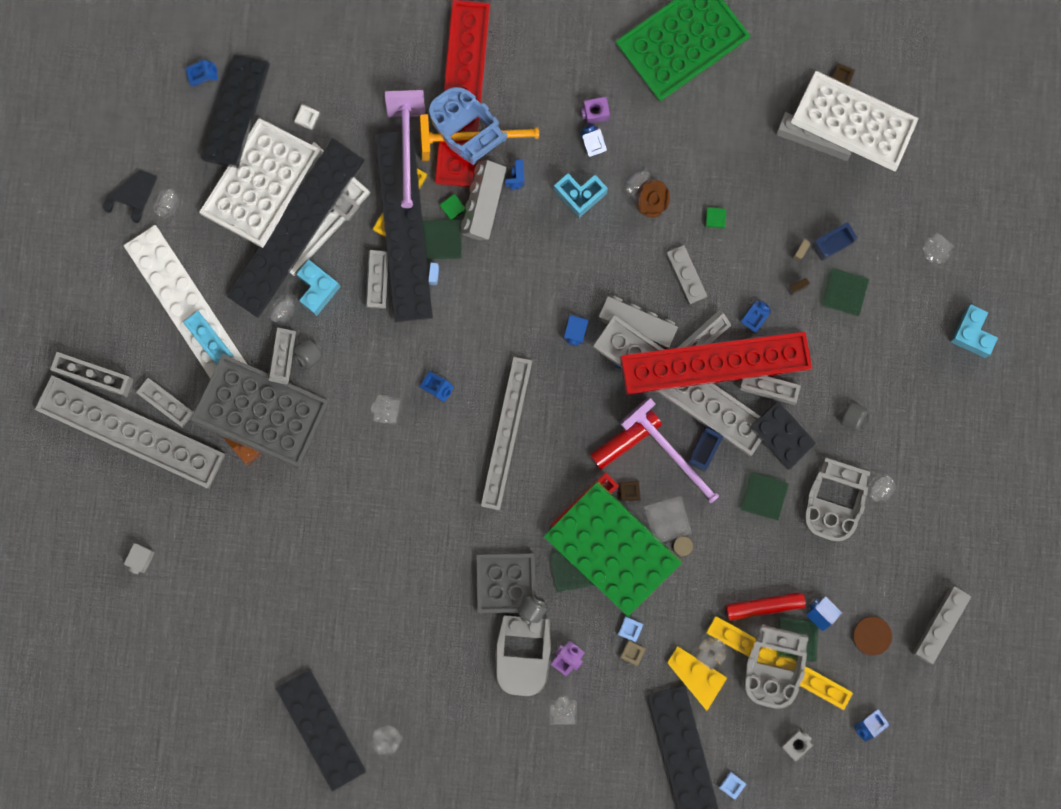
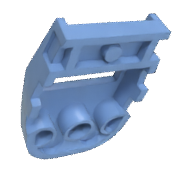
[429,87,508,165]

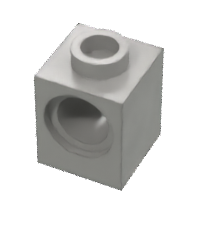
[124,543,155,575]
[780,730,813,762]

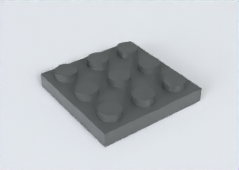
[477,553,536,613]

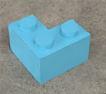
[554,173,608,218]
[297,260,340,316]
[951,305,998,358]

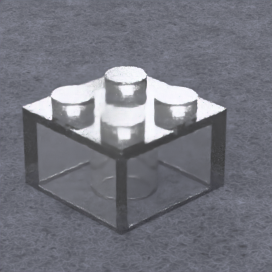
[643,496,692,543]

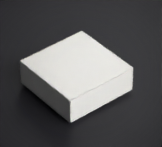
[294,105,320,130]

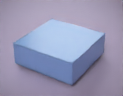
[429,263,439,285]
[618,617,643,642]
[719,772,746,800]

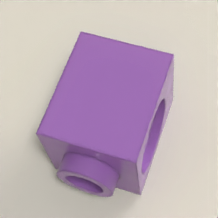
[581,97,610,124]

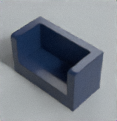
[812,222,857,261]
[688,427,723,472]

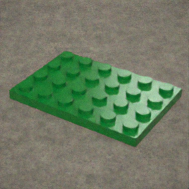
[615,0,751,102]
[544,481,682,616]

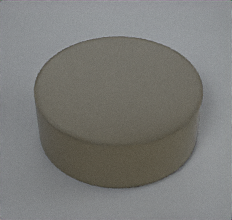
[673,537,693,556]

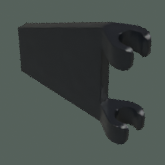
[102,170,158,223]

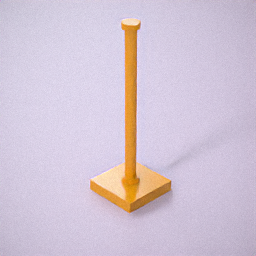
[420,114,539,161]

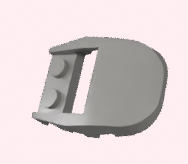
[806,458,870,541]
[495,616,552,696]
[745,624,808,708]

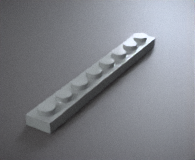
[481,357,532,511]

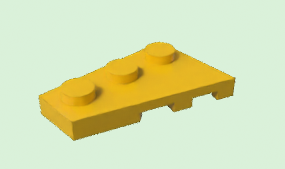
[667,646,727,711]

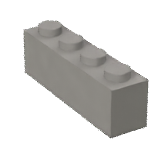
[776,112,852,161]
[460,160,506,241]
[598,296,678,350]
[50,352,133,397]
[912,586,972,664]

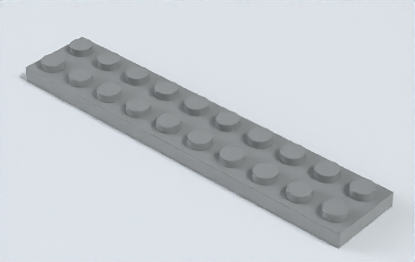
[592,315,761,456]
[35,375,226,489]

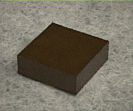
[832,63,855,86]
[788,278,810,295]
[620,481,640,502]

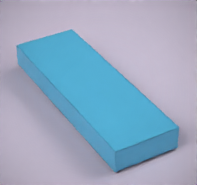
[183,310,233,365]

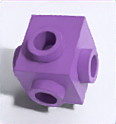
[551,641,585,676]

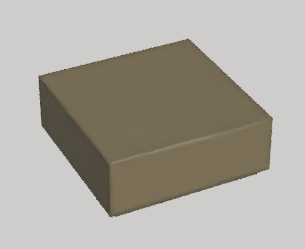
[793,239,810,262]
[620,640,646,666]

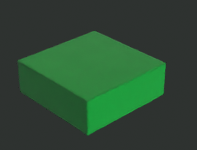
[440,194,466,221]
[706,208,726,229]

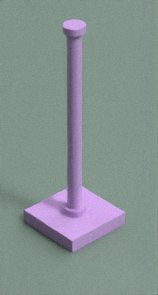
[385,90,426,208]
[619,397,719,503]

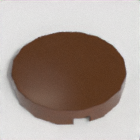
[635,179,670,218]
[853,617,892,656]

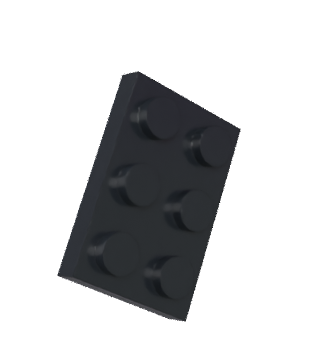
[750,401,816,470]

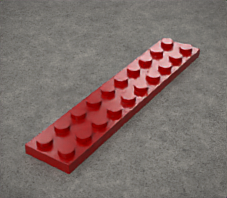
[435,0,490,187]
[620,332,812,395]

